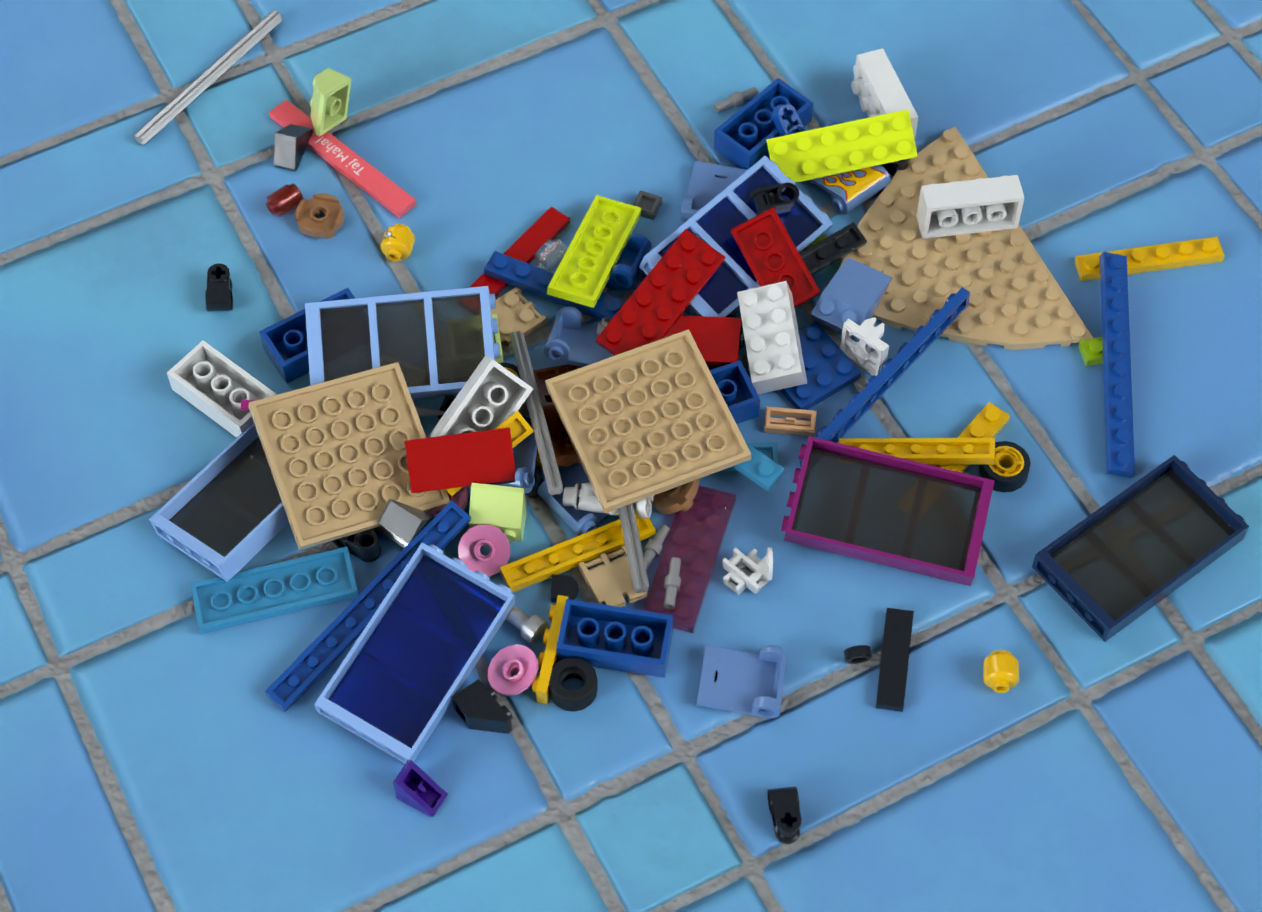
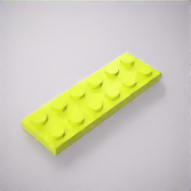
[766,109,918,183]
[547,195,642,308]

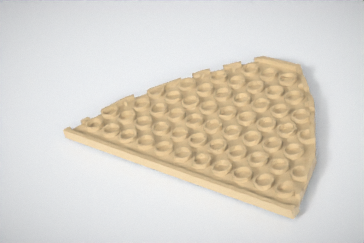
[839,127,1093,350]

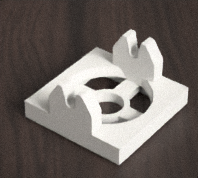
[840,317,889,376]

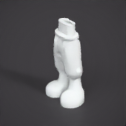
[563,482,654,519]

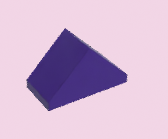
[393,760,448,817]

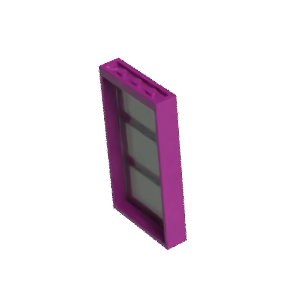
[781,436,995,586]

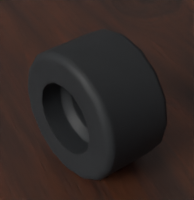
[549,657,598,712]

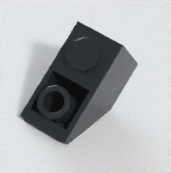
[452,679,513,734]

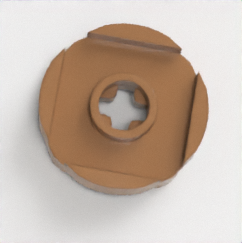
[295,193,345,239]
[651,479,700,514]

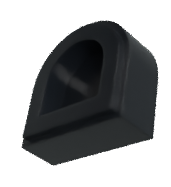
[551,575,578,603]

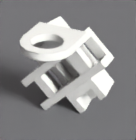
[722,547,773,596]

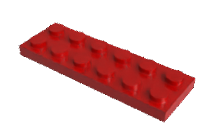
[595,229,726,356]

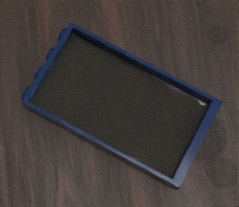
[1032,455,1249,642]

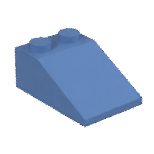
[811,257,892,342]

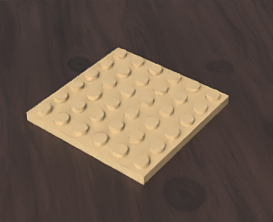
[545,329,752,514]
[248,362,450,550]

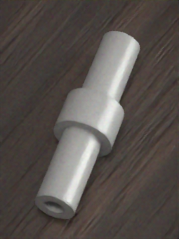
[713,87,758,113]
[643,524,670,571]
[664,557,681,609]

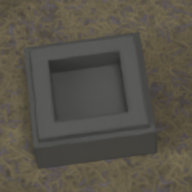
[633,190,662,220]

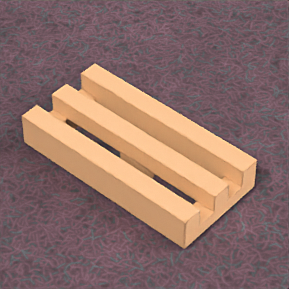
[764,406,817,437]

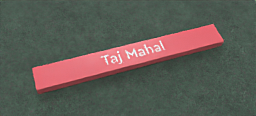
[269,99,416,218]

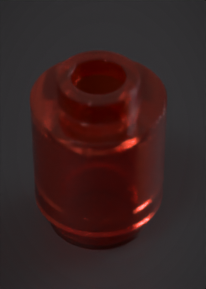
[266,183,303,217]

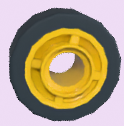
[979,441,1031,493]

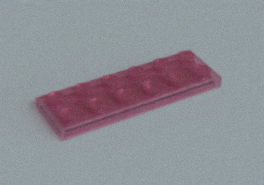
[643,485,736,633]

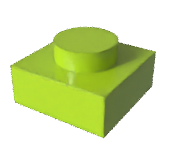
[1078,337,1103,366]

